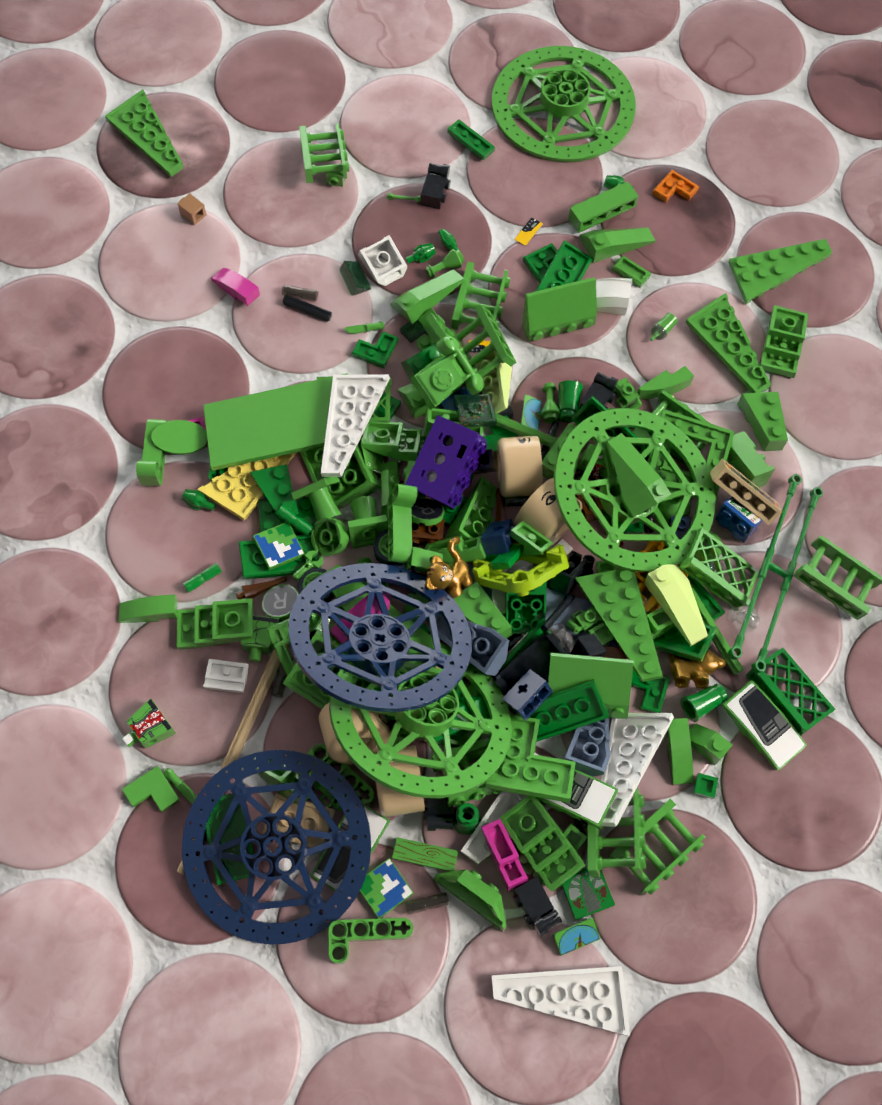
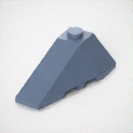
[428,614,509,676]
[564,718,610,777]

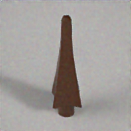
[495,488,507,521]
[235,577,287,600]

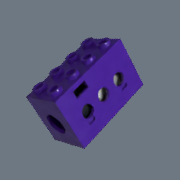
[405,415,487,509]

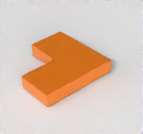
[652,170,699,203]

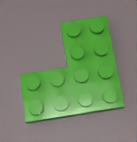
[486,714,576,803]

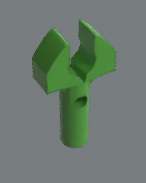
[292,551,323,580]

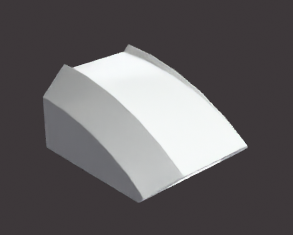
[358,235,407,286]
[596,278,632,316]

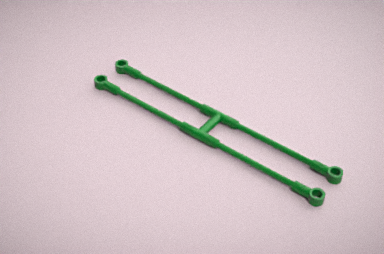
[728,474,823,673]

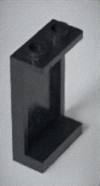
[492,632,572,695]

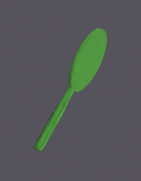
[151,420,208,454]

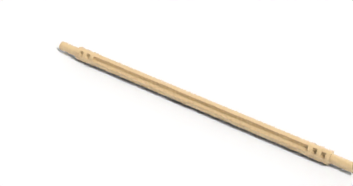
[177,642,289,875]

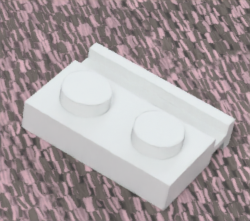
[203,659,249,694]

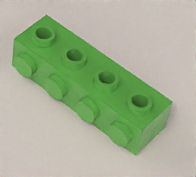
[568,182,639,233]

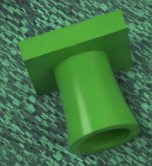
[291,477,342,521]
[348,496,388,549]

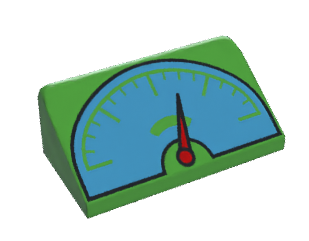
[521,395,542,431]
[552,917,600,956]

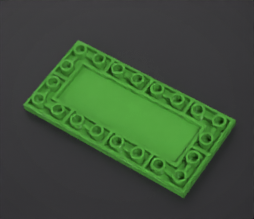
[204,373,348,471]

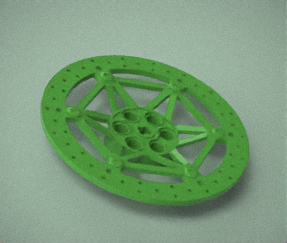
[492,46,636,162]
[554,408,716,572]
[329,637,512,798]

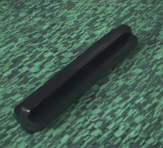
[283,295,332,321]

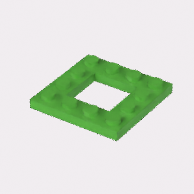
[647,409,735,499]

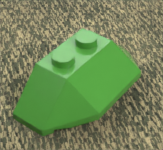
[434,869,506,932]

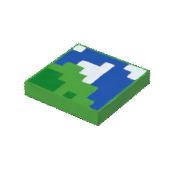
[253,522,305,571]
[360,858,414,919]

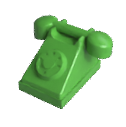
[410,336,484,410]

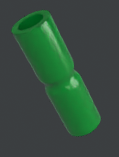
[275,504,313,536]
[183,563,222,593]

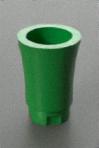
[558,380,583,423]
[681,683,728,722]
[453,803,481,835]

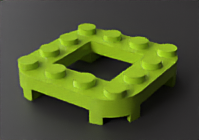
[473,542,569,596]

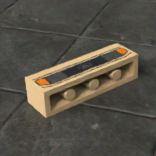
[710,459,782,525]

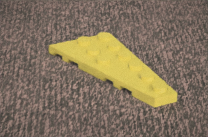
[198,452,297,521]

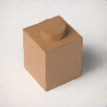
[177,193,207,225]

